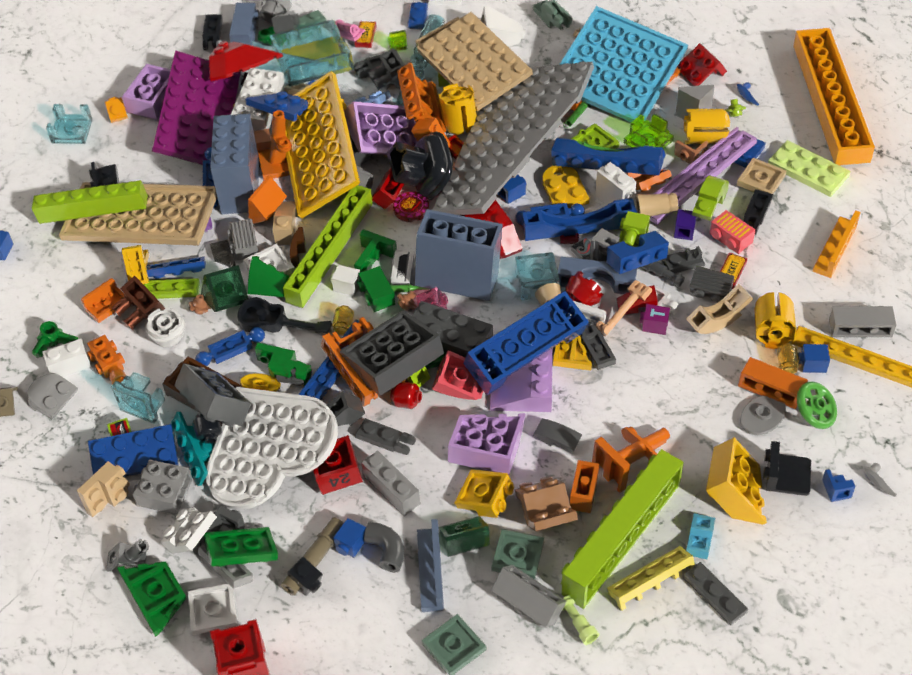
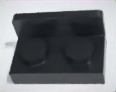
[89,162,119,187]

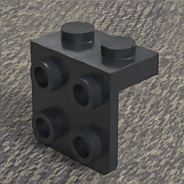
[763,441,811,496]

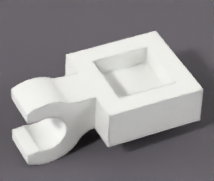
[655,286,679,316]

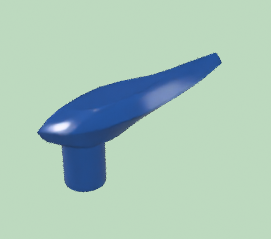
[737,82,759,106]

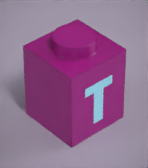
[639,304,670,335]

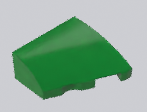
[248,256,289,297]

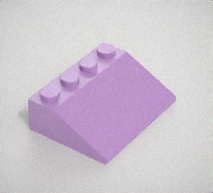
[344,101,417,155]
[490,348,553,412]

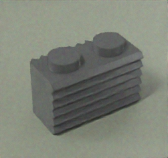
[271,11,300,34]
[689,265,734,303]

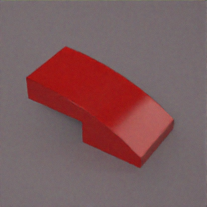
[616,285,658,315]

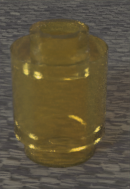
[332,305,354,336]
[777,344,799,374]

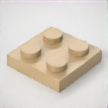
[737,158,786,194]

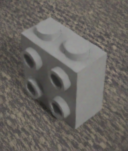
[133,460,193,515]

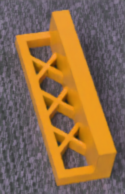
[813,210,861,278]

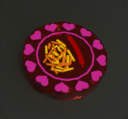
[393,191,429,222]

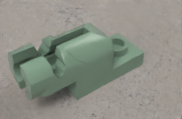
[533,0,573,30]

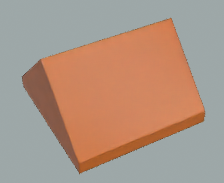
[248,176,287,224]

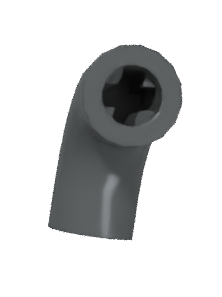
[364,521,404,573]

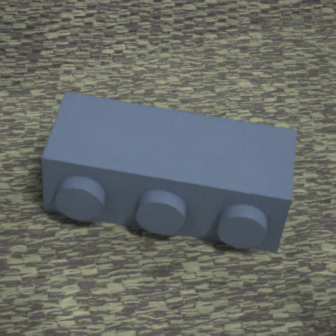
[229,3,260,46]

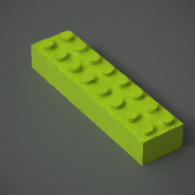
[560,449,684,609]

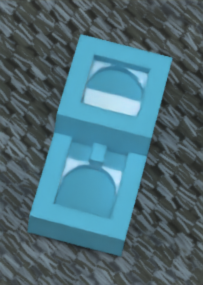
[686,513,715,560]

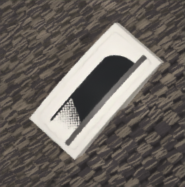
[391,250,415,285]

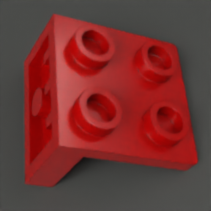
[677,43,727,86]

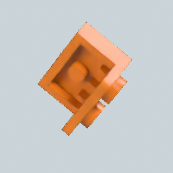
[626,169,672,192]
[81,278,124,323]

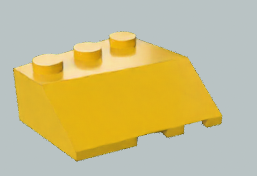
[706,437,767,525]

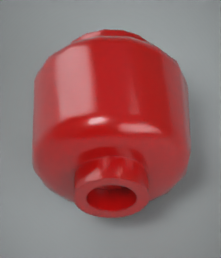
[390,381,422,409]

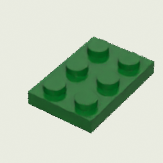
[204,527,278,567]

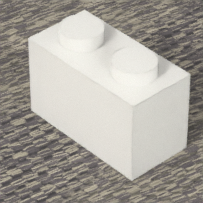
[42,339,91,377]

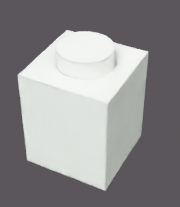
[330,265,360,296]

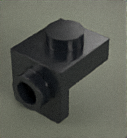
[287,557,323,596]

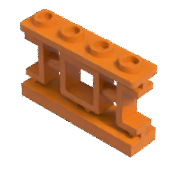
[397,62,446,133]
[321,317,406,407]

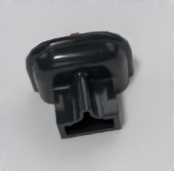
[387,131,453,201]

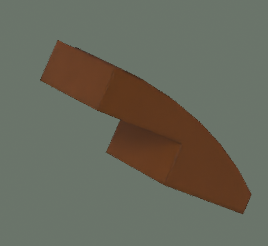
[290,227,306,268]

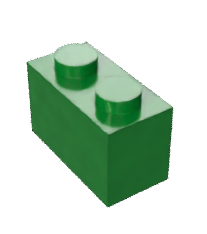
[357,266,396,312]

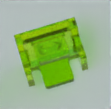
[624,114,674,149]

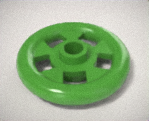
[797,382,837,429]

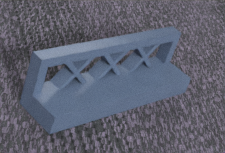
[417,519,444,612]

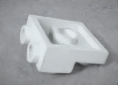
[160,507,217,554]

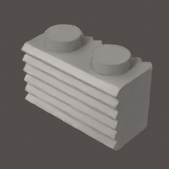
[227,219,258,260]

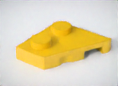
[553,336,592,371]

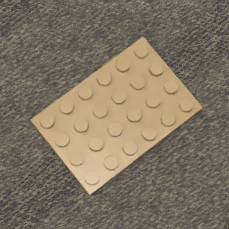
[417,12,533,111]

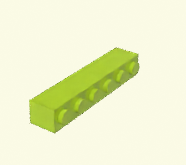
[32,180,148,224]

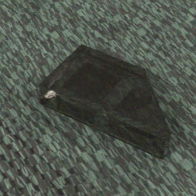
[210,239,236,269]

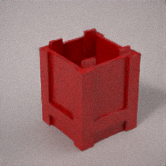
[210,619,270,675]

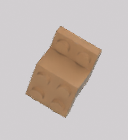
[514,476,578,531]

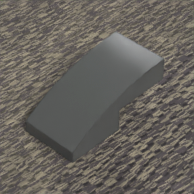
[533,418,582,454]

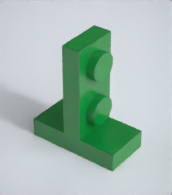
[354,229,397,273]

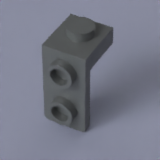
[197,505,245,546]

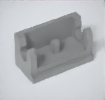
[590,228,619,262]

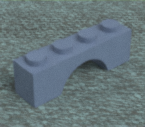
[557,257,637,294]

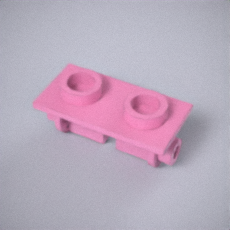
[334,19,365,42]

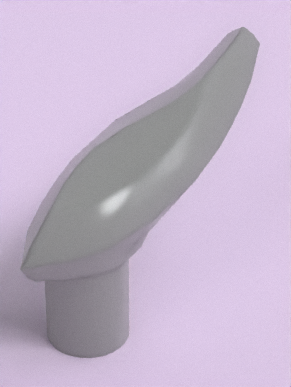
[864,463,897,497]

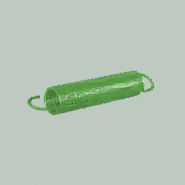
[563,101,589,128]

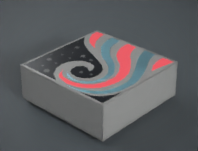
[571,238,591,260]

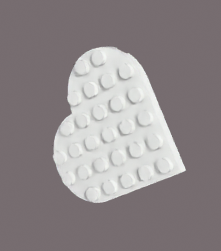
[206,387,338,510]

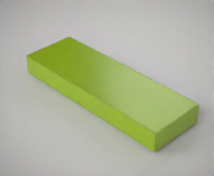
[143,278,200,299]

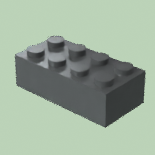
[412,301,493,358]
[174,363,252,427]

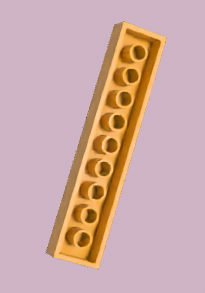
[793,28,875,165]

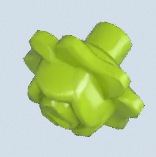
[725,99,746,117]

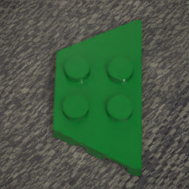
[117,561,187,637]

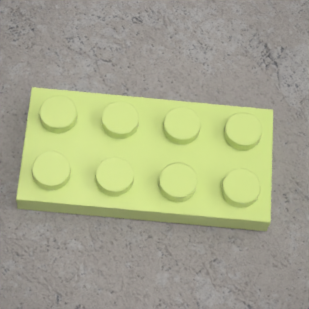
[768,140,850,197]

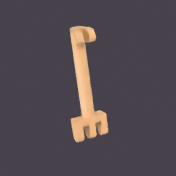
[596,280,652,337]

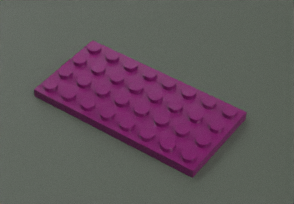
[152,50,241,165]

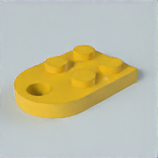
[542,166,590,208]

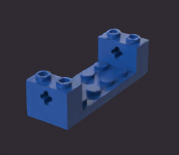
[463,291,589,395]

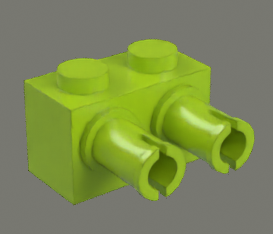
[619,211,650,247]

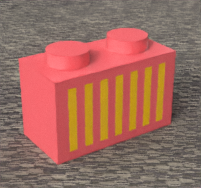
[710,210,755,254]

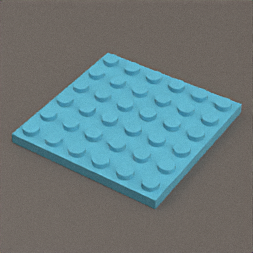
[559,6,688,127]

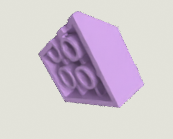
[448,413,526,475]

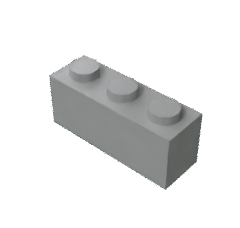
[829,306,896,337]
[361,451,420,516]
[491,565,567,628]

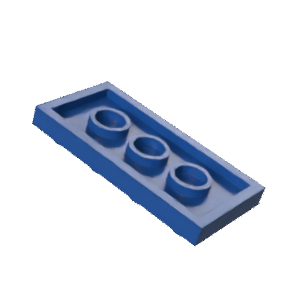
[88,424,179,477]

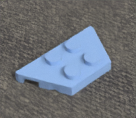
[352,90,391,104]

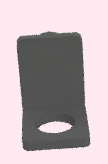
[106,539,149,572]

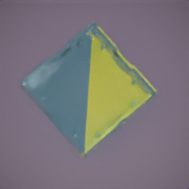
[270,20,354,87]

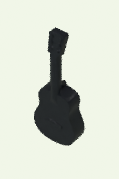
[237,297,332,334]

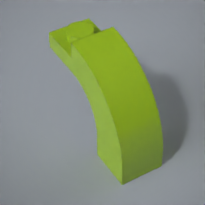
[692,175,729,221]

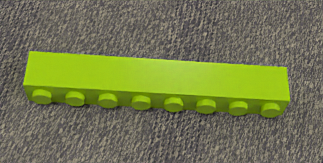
[283,185,373,308]

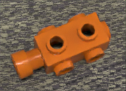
[87,335,128,387]

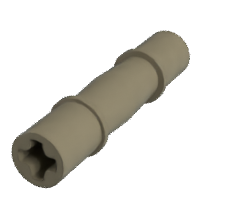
[281,517,344,596]

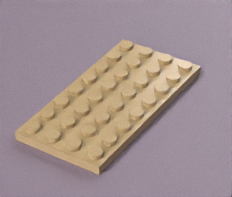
[59,182,217,246]

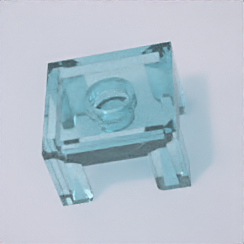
[46,104,93,144]
[515,252,560,301]

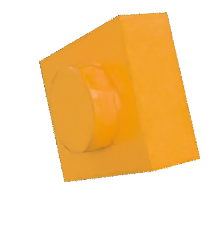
[105,97,128,123]

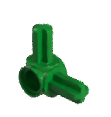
[32,321,78,358]

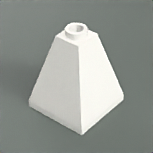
[481,6,525,47]

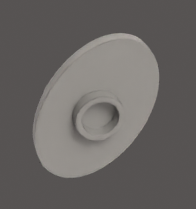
[740,395,786,435]

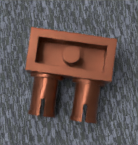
[111,275,166,330]

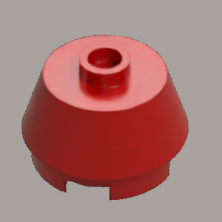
[565,271,604,306]

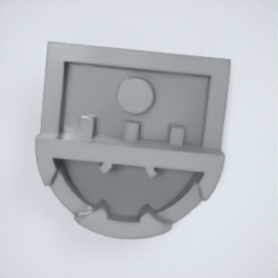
[27,373,78,420]

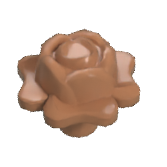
[397,290,417,311]
[189,294,212,315]

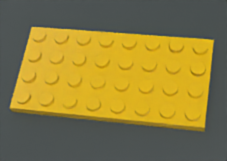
[285,71,360,218]

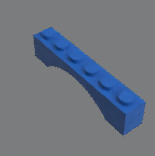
[551,138,663,175]
[522,198,637,241]

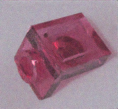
[417,287,448,309]

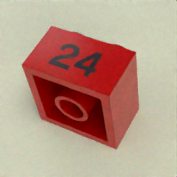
[314,435,363,495]

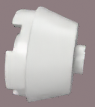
[146,308,185,347]

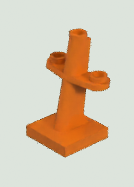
[258,110,292,180]
[592,426,670,493]

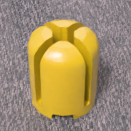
[439,83,477,135]
[684,109,730,144]
[754,292,797,349]

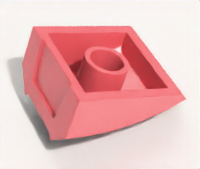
[432,350,483,400]

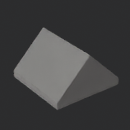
[676,85,714,120]

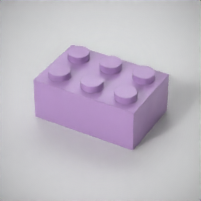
[122,64,171,120]

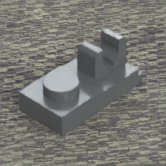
[662,246,705,273]

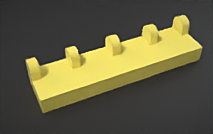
[607,546,695,611]

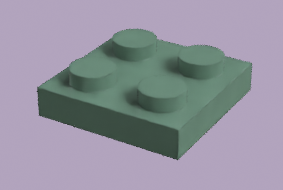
[491,529,544,580]
[422,614,486,675]

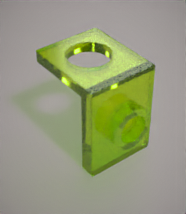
[388,30,407,51]

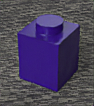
[674,209,696,241]

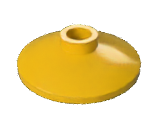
[240,374,281,392]

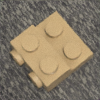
[77,461,130,517]

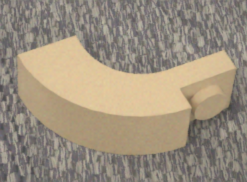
[686,284,753,334]

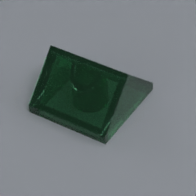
[201,265,249,312]
[438,516,490,557]

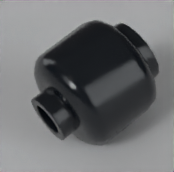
[192,413,222,444]

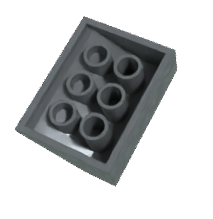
[340,310,444,396]

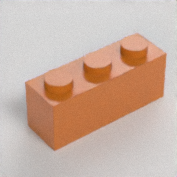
[738,357,808,409]

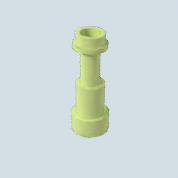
[562,596,599,645]

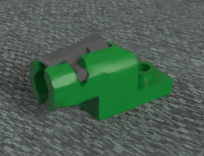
[255,343,312,385]

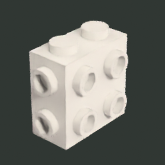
[596,162,636,205]

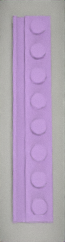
[650,127,757,225]

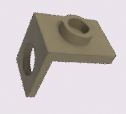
[0,387,18,417]

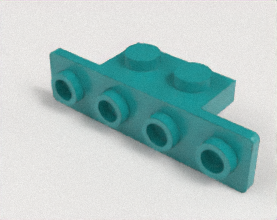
[171,412,215,486]

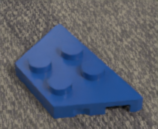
[246,92,308,121]

